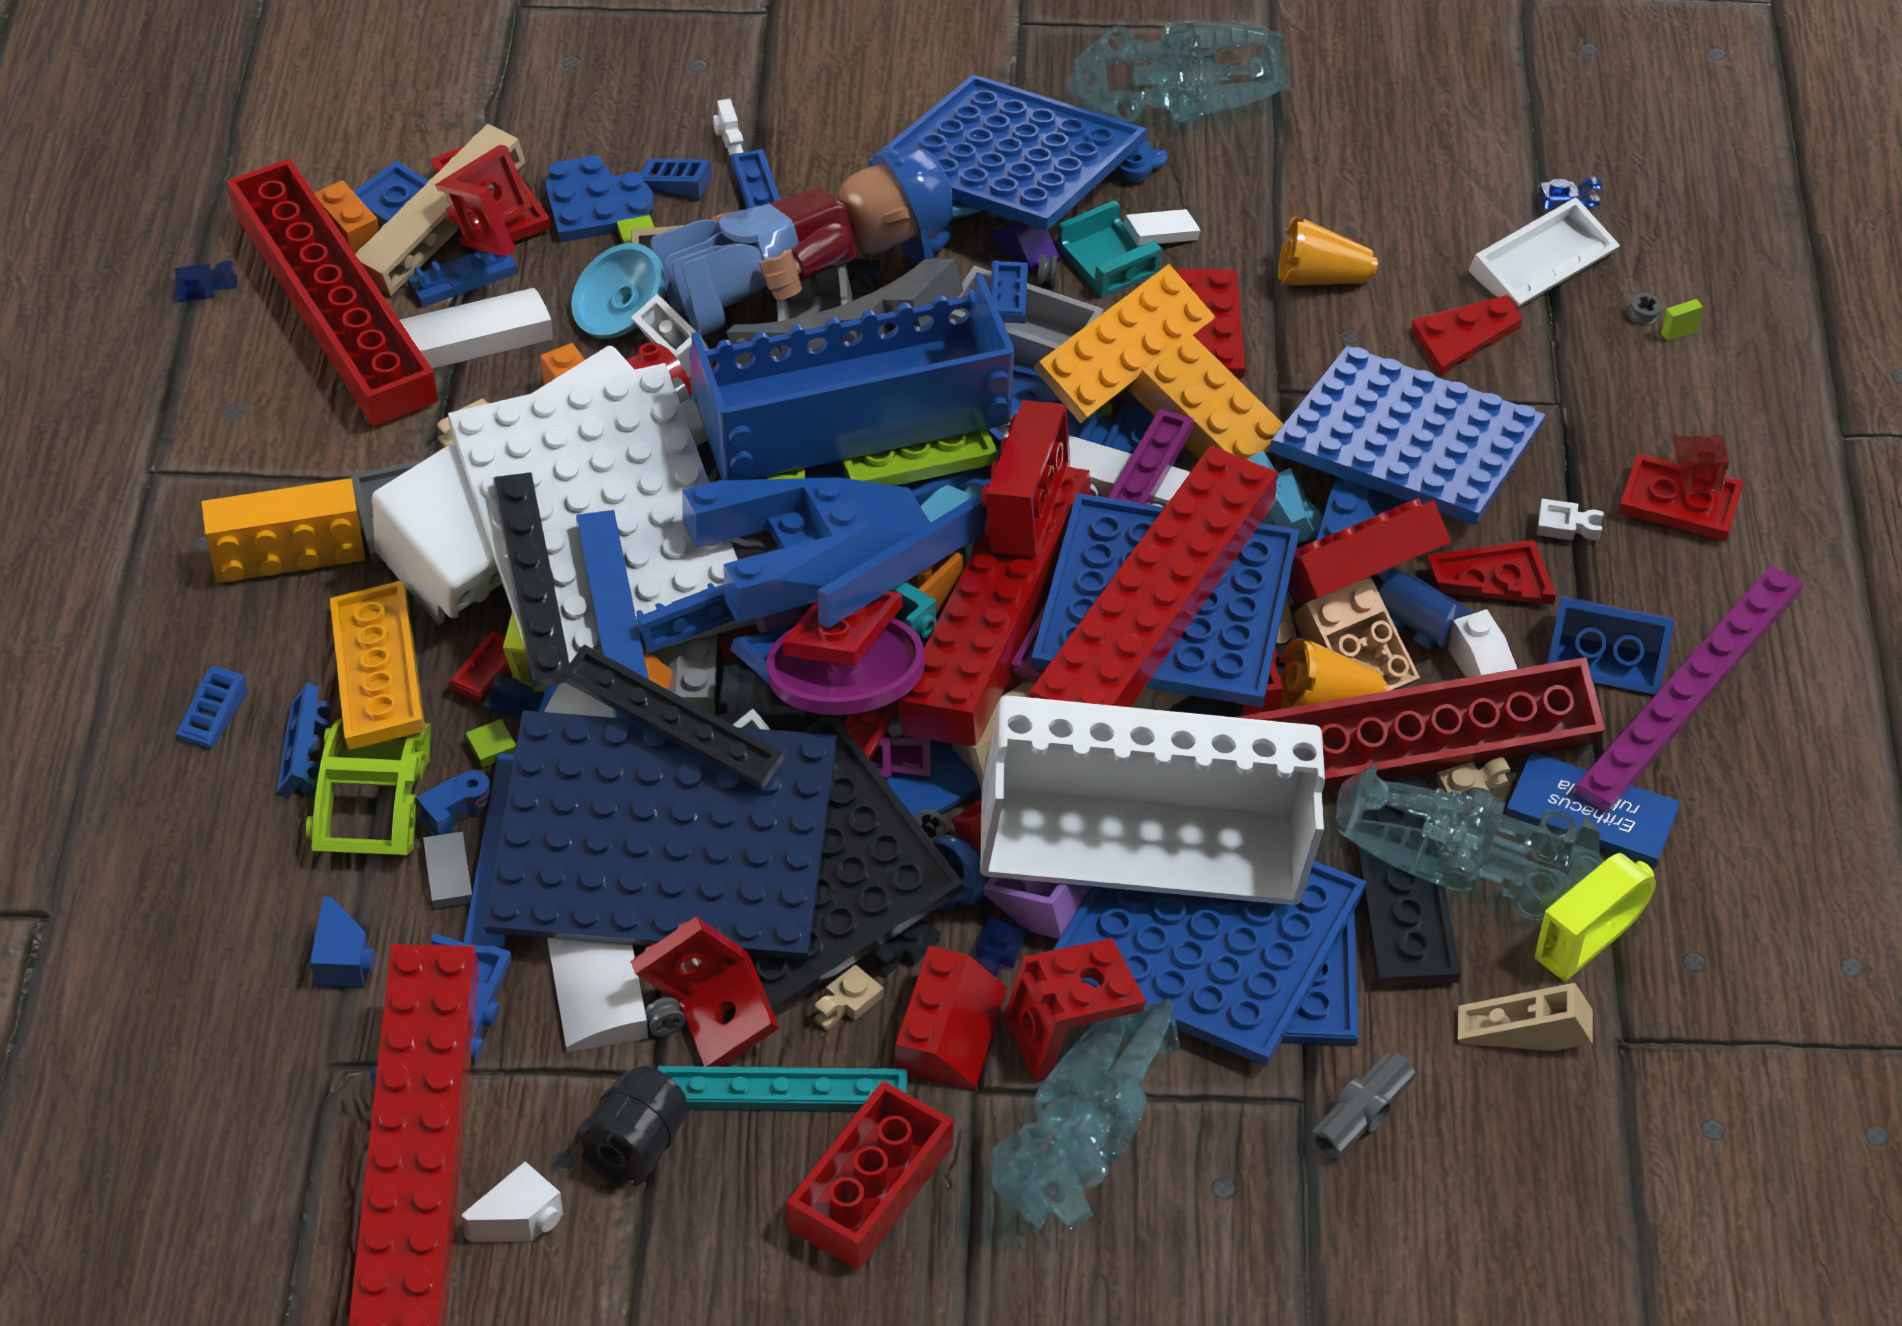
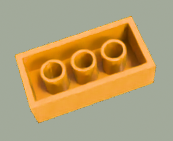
[1129,331,1284,461]
[202,478,365,583]

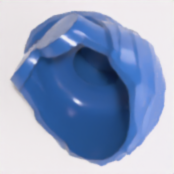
[932,835,991,909]

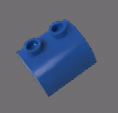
[1379,567,1475,651]

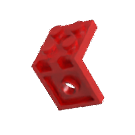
[435,144,532,257]
[630,916,780,1067]
[1003,938,1147,1082]

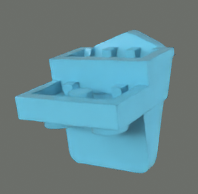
[1250,450,1323,544]

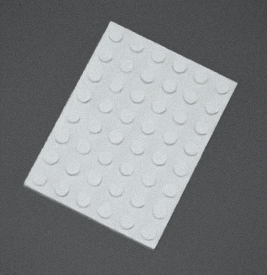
[448,363,756,663]

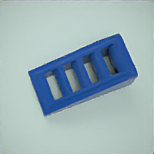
[640,159,711,201]
[176,666,248,750]

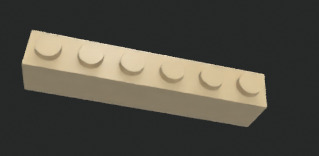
[355,124,526,296]

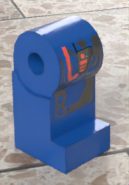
[416,770,491,836]

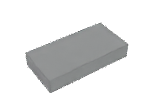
[423,832,472,909]

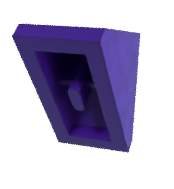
[991,220,1060,276]

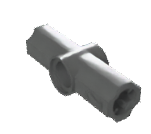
[1311,1052,1416,1159]

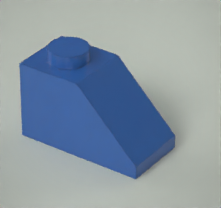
[310,896,375,989]

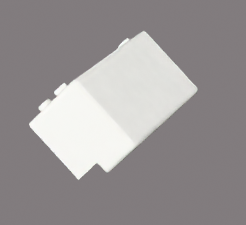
[371,346,634,625]
[980,695,1325,905]

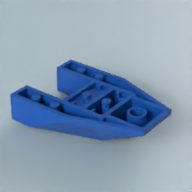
[682,477,930,623]

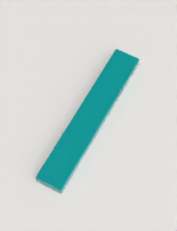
[657,1066,907,1112]

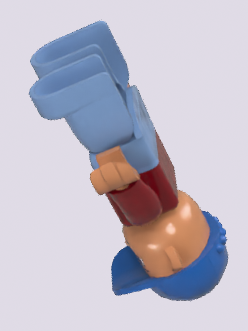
[650,146,953,336]

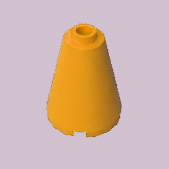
[1278,216,1378,286]
[1279,638,1387,709]

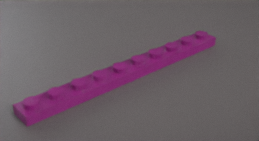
[1011,409,1194,682]
[1574,565,1804,813]

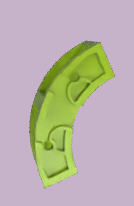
[306,719,431,855]

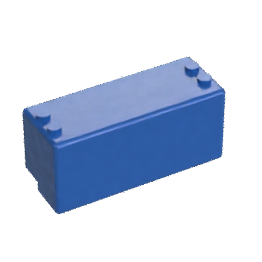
[689,273,1014,480]

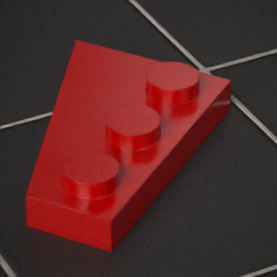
[1411,295,1523,376]
[1426,540,1556,605]

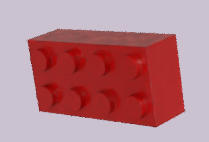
[981,400,1071,557]
[1288,498,1451,606]
[786,1080,954,1270]

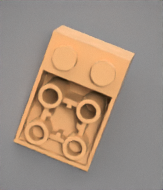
[1292,576,1420,691]

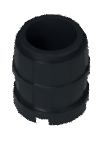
[716,662,806,732]
[574,1066,687,1186]

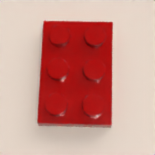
[1618,453,1744,542]
[782,591,903,666]

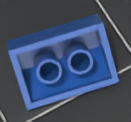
[1316,476,1407,587]
[1547,596,1675,695]

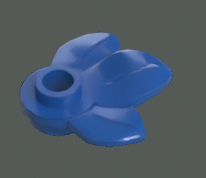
[1117,140,1167,182]

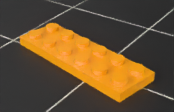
[1033,264,1215,423]
[330,580,426,750]

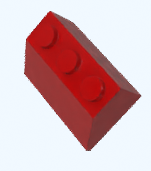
[895,946,1007,1091]

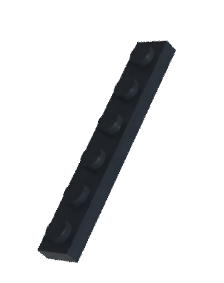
[493,472,569,687]
[562,644,784,790]

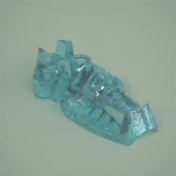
[1068,21,1290,123]
[1336,764,1604,920]
[992,998,1180,1229]

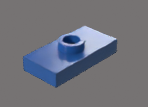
[991,261,1028,324]

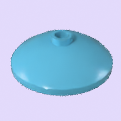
[571,243,665,339]

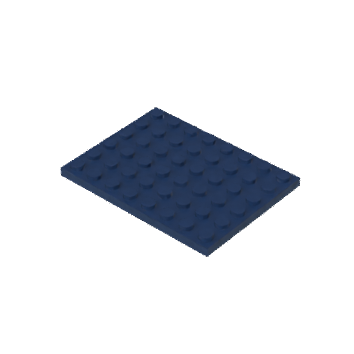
[484,710,837,960]

